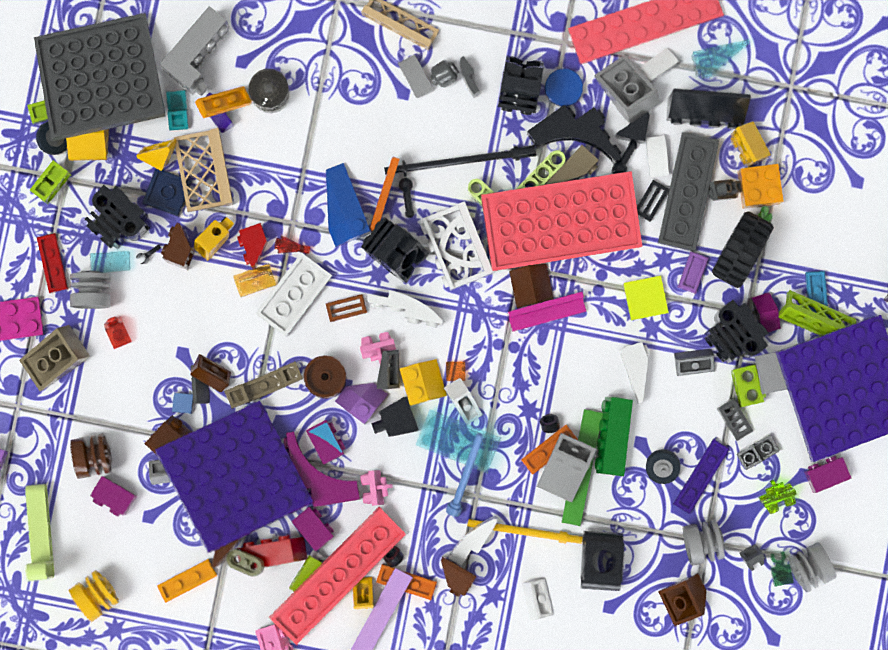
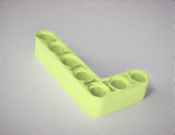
[467,150,566,207]
[25,484,54,581]

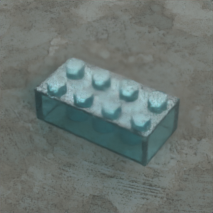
[415,409,501,474]

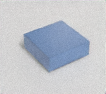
[172,393,193,414]

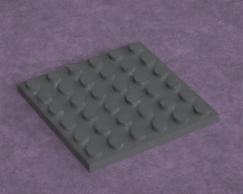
[34,13,166,141]

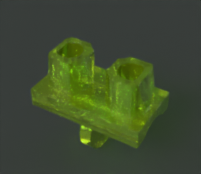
[758,480,797,514]

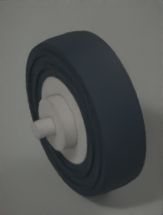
[646,449,680,484]

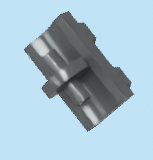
[708,180,742,201]

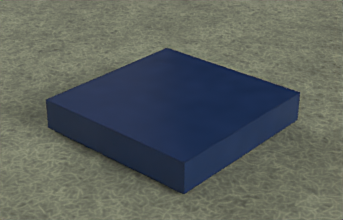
[142,168,192,217]

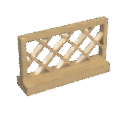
[174,128,233,212]

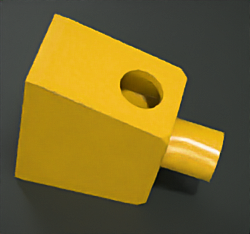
[194,217,234,261]

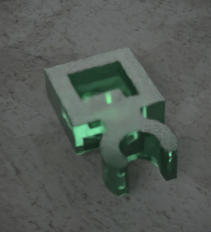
[770,551,794,587]

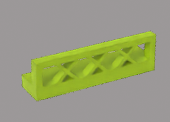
[778,290,856,336]

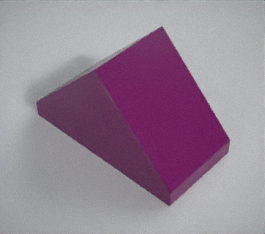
[751,292,781,332]

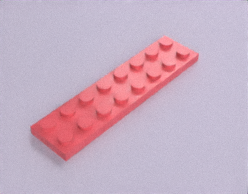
[568,0,724,65]
[269,507,406,645]

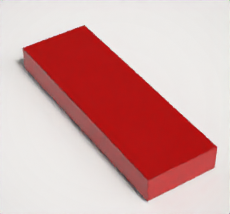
[36,233,68,294]

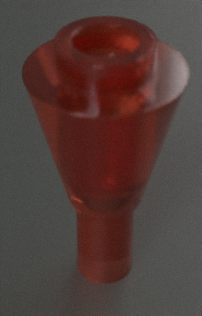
[274,235,310,254]

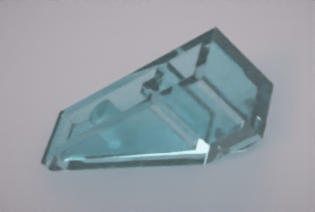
[691,39,749,79]

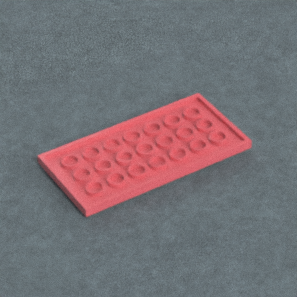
[481,171,642,271]

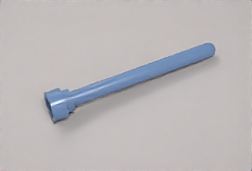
[446,433,483,517]

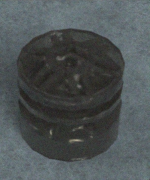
[248,68,290,114]

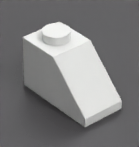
[444,378,483,425]

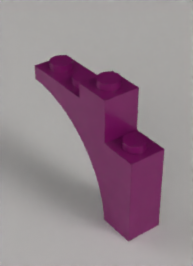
[284,432,360,507]

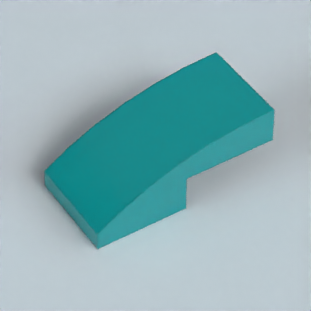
[166,90,188,131]

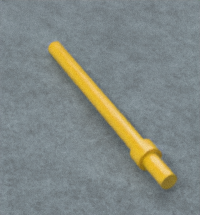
[467,519,583,544]

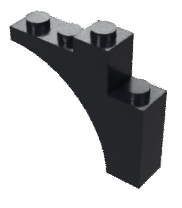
[527,105,622,164]

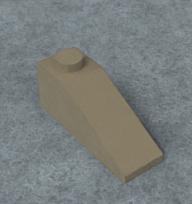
[546,145,599,184]

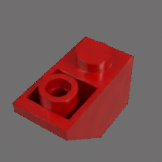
[237,223,268,268]

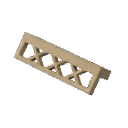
[361,0,439,51]

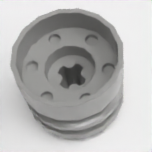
[70,271,111,309]
[682,520,725,566]
[788,542,837,593]

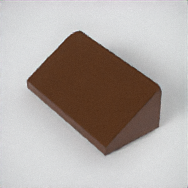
[190,354,231,392]

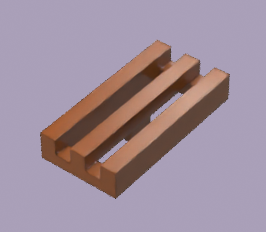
[325,294,367,322]

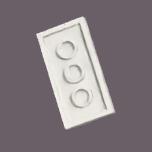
[255,252,332,337]

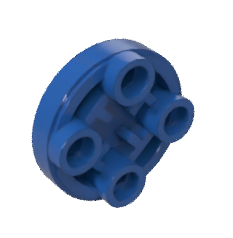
[545,68,583,107]

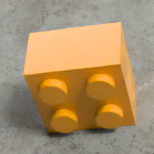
[737,164,784,209]

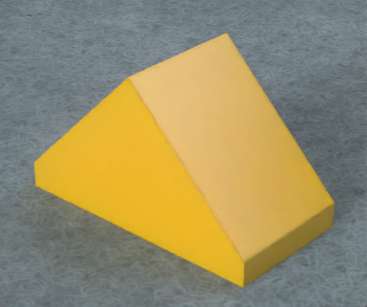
[136,139,177,171]
[353,577,374,609]

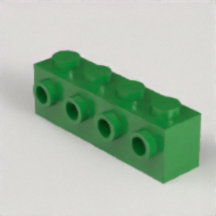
[595,397,633,476]

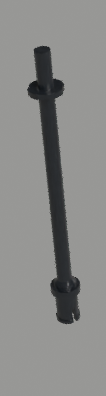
[384,145,536,177]

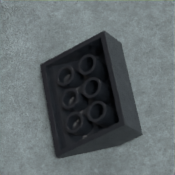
[666,88,751,129]

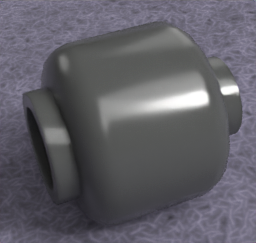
[430,59,459,88]

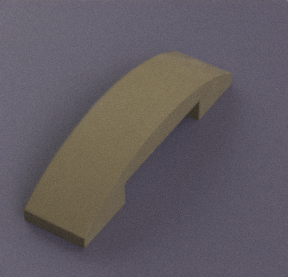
[224,361,303,409]

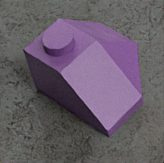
[334,383,388,425]

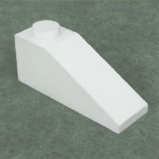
[619,342,650,404]

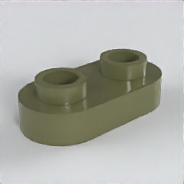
[226,549,264,577]

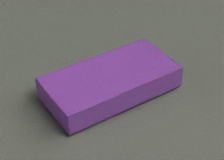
[677,251,709,294]

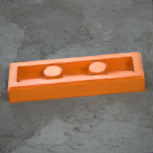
[521,425,578,475]
[376,564,437,600]

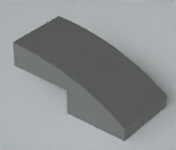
[460,56,480,98]

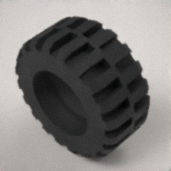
[712,211,774,288]

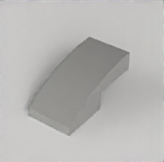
[398,55,433,99]

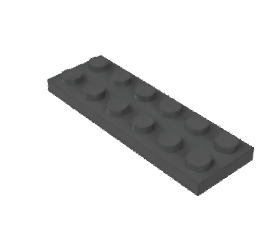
[657,132,719,252]

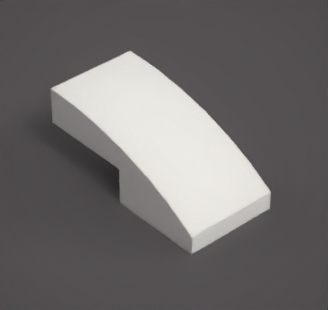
[645,135,669,177]

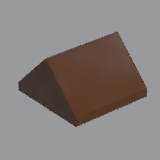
[509,263,554,309]

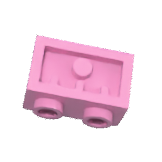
[255,624,294,650]

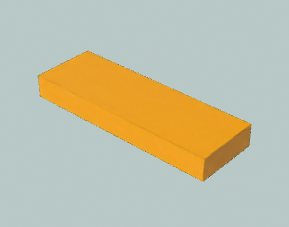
[195,86,252,119]
[157,559,217,603]

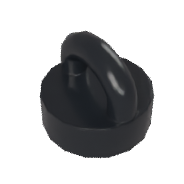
[540,414,560,433]
[383,546,404,567]

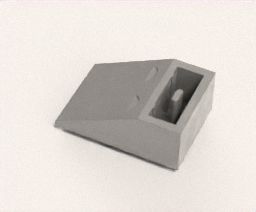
[536,433,597,502]

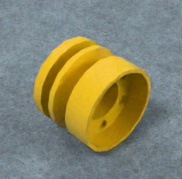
[68,570,119,622]

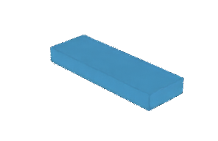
[805,271,829,318]

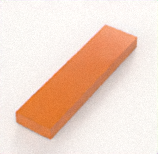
[370,156,400,231]

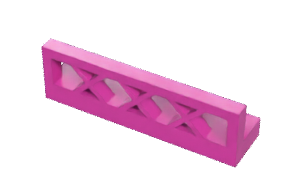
[507,292,586,332]

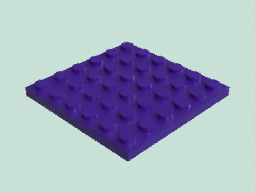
[775,315,888,462]
[155,401,313,554]

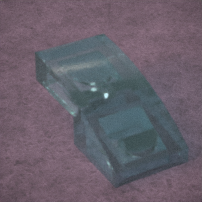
[89,251,130,273]

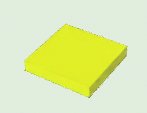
[623,276,669,321]

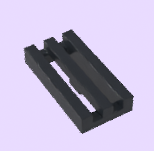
[637,180,669,222]

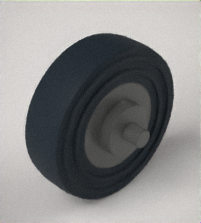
[36,121,67,155]

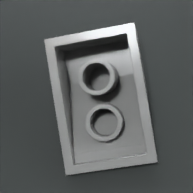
[594,55,661,123]

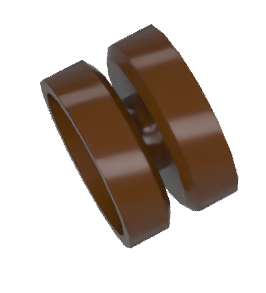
[303,355,347,399]

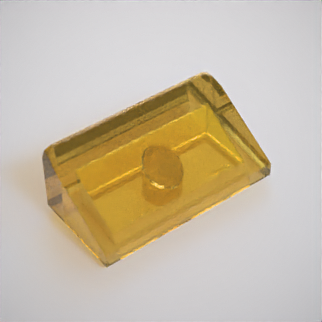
[233,264,276,298]

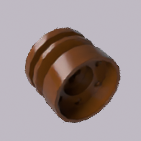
[70,434,112,479]

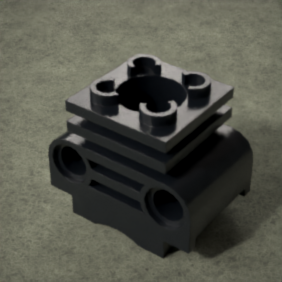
[498,55,544,115]
[85,185,150,249]
[361,217,429,283]
[704,300,769,364]
[580,531,625,591]

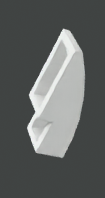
[448,516,498,566]

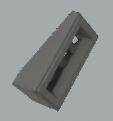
[377,350,400,390]
[716,398,753,441]

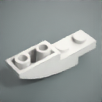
[368,290,443,328]

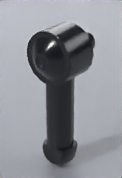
[611,141,637,174]
[399,178,414,218]

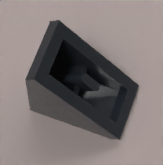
[615,112,650,144]

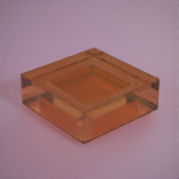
[446,362,466,381]

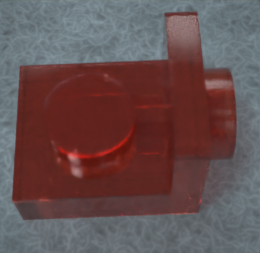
[104,316,132,349]

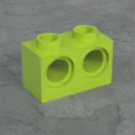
[30,160,71,204]
[731,365,766,408]

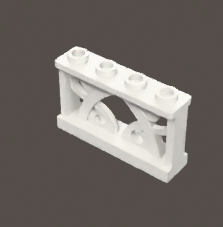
[420,201,493,291]

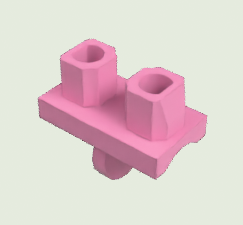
[360,332,396,363]
[360,470,393,506]

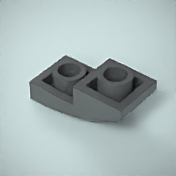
[736,434,780,470]

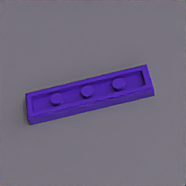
[673,439,729,514]

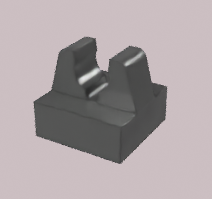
[739,544,765,571]

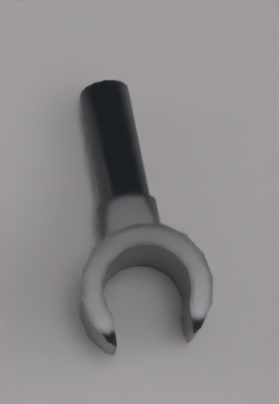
[136,244,161,264]

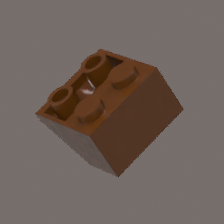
[161,222,195,271]

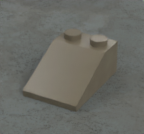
[19,325,90,391]

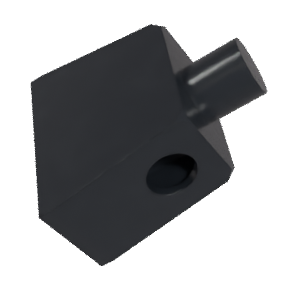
[371,396,419,437]

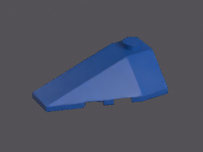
[326,163,371,247]

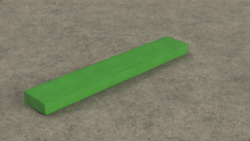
[561,409,603,526]

